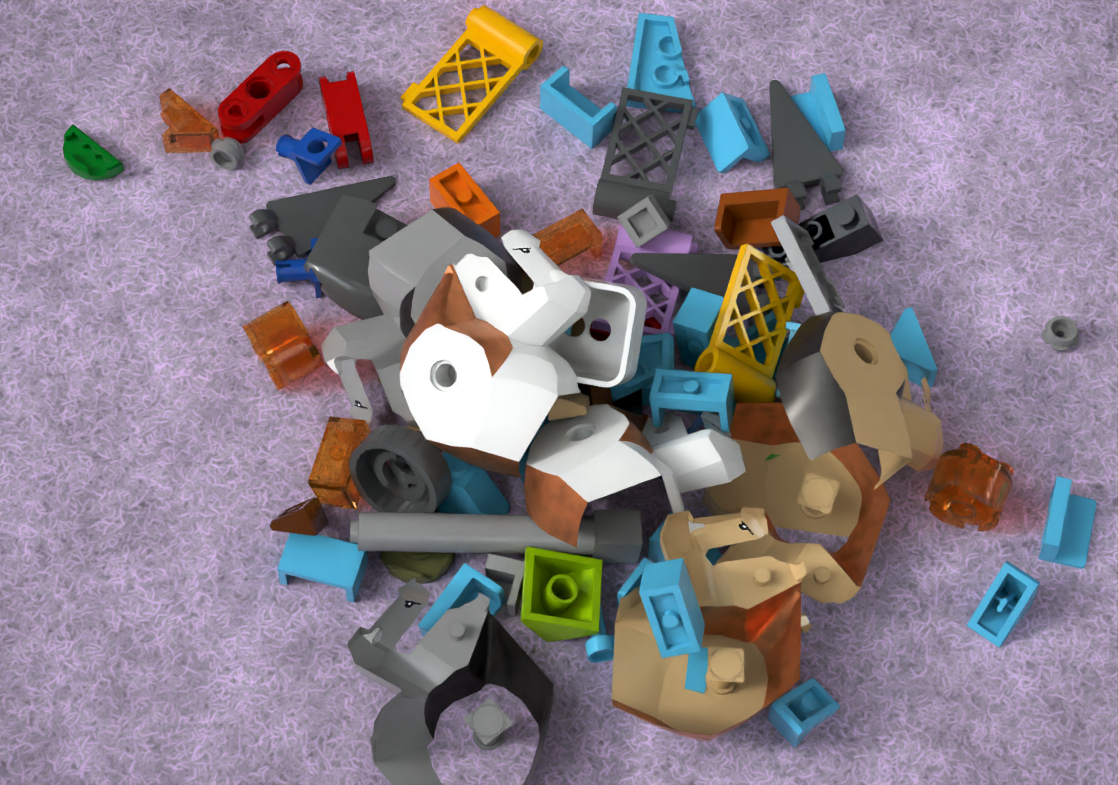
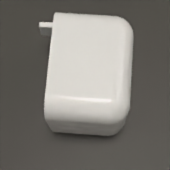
[548,277,647,387]

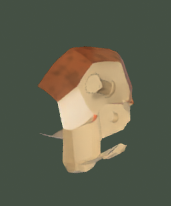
[703,403,891,632]

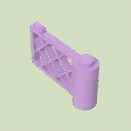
[592,223,699,338]

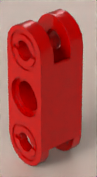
[218,51,303,144]
[319,71,374,170]

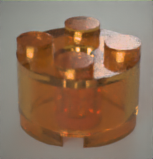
[242,301,324,391]
[925,443,1014,531]

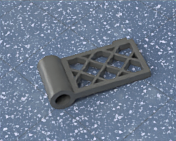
[593,87,698,222]

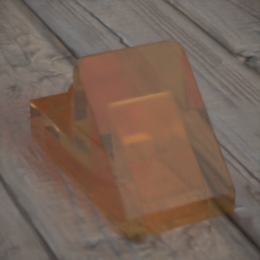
[159,88,219,153]

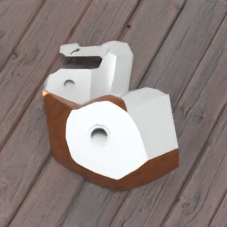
[400,230,592,478]
[524,404,746,548]

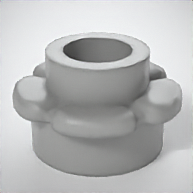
[210,137,245,170]
[1042,316,1079,351]

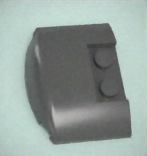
[303,194,408,320]

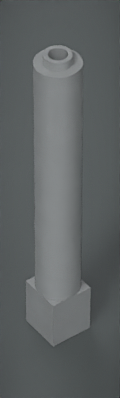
[350,509,642,563]

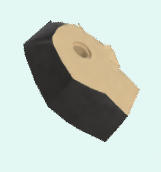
[775,311,944,490]

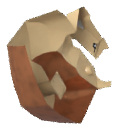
[612,507,807,741]

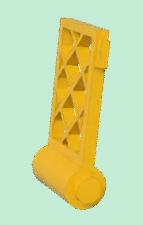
[401,5,543,144]
[694,244,805,403]

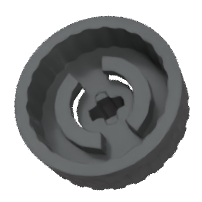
[349,424,452,513]

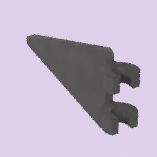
[769,80,843,210]
[249,176,396,266]
[629,253,782,321]

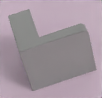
[617,194,671,248]
[485,553,524,617]

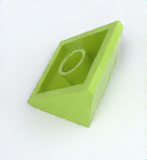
[521,546,603,642]

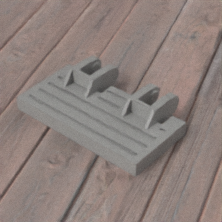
[770,215,845,315]

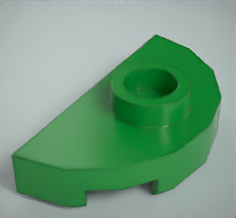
[62,124,124,181]

